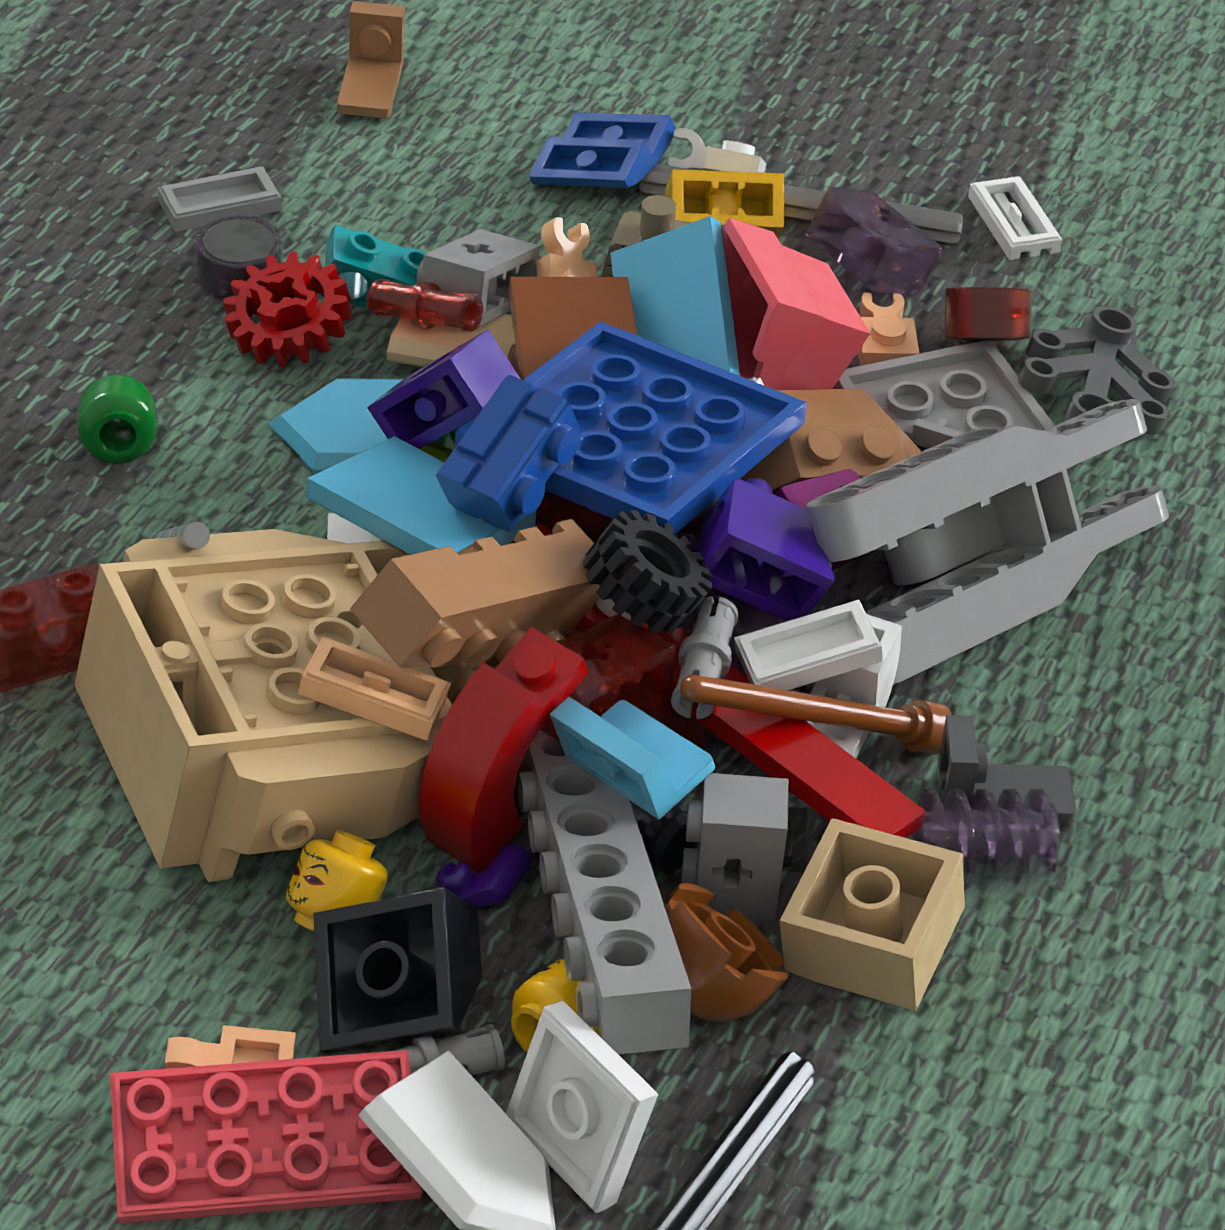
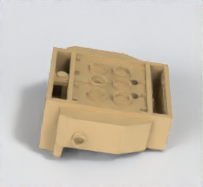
[74,529,478,882]

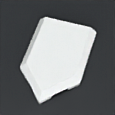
[358,1051,556,1230]

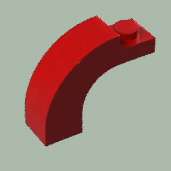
[419,627,589,873]

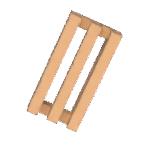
[297,637,451,741]

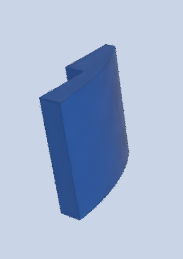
[529,112,676,188]

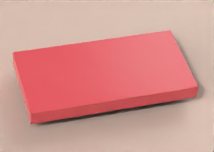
[110,1050,422,1224]

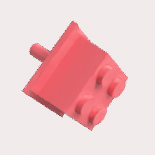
[722,218,870,390]

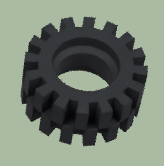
[583,510,712,634]

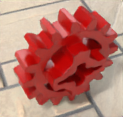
[223,252,352,367]

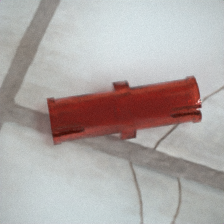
[367,279,484,332]

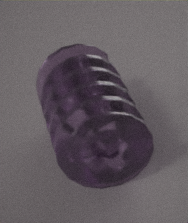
[913,789,1059,874]

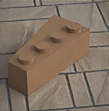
[350,519,600,668]

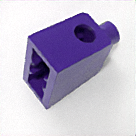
[697,478,834,621]

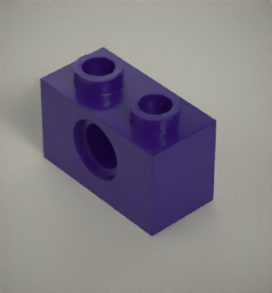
[367,329,520,449]

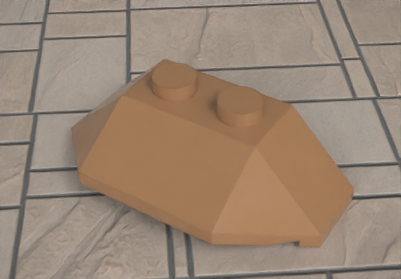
[720,389,922,496]

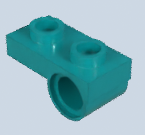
[325,225,426,307]

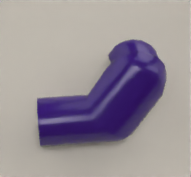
[436,843,532,908]

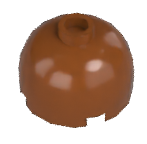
[663,882,788,1022]

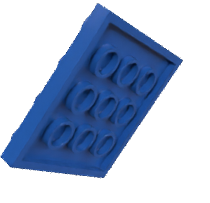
[455,321,807,535]

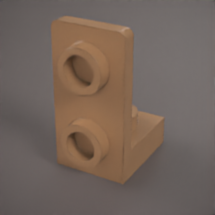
[337,1,405,118]

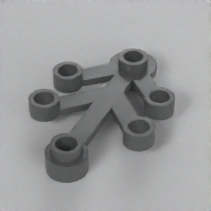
[1018,306,1175,435]

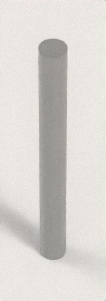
[155,522,210,550]

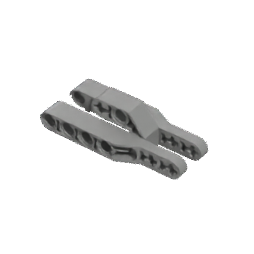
[806,399,1169,685]

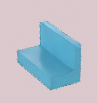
[550,697,715,820]

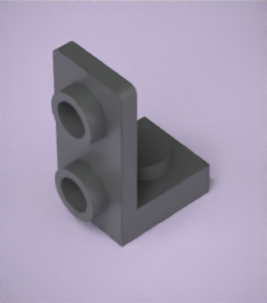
[937,715,1076,823]

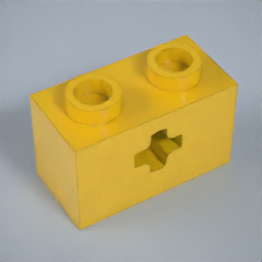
[665,169,784,239]

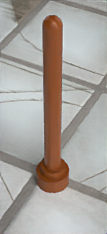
[680,675,951,755]

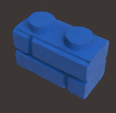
[435,374,581,533]

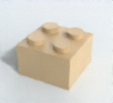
[779,818,965,1011]

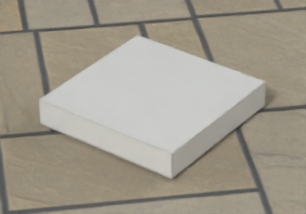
[506,1001,658,1213]

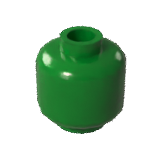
[77,374,157,463]

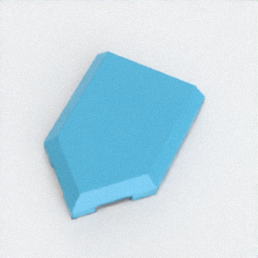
[268,378,441,475]

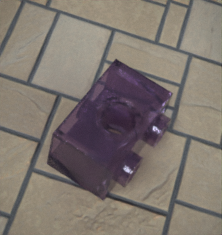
[805,186,943,296]

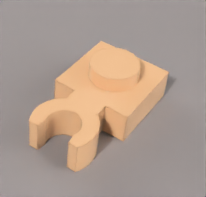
[536,217,597,277]
[858,293,920,366]

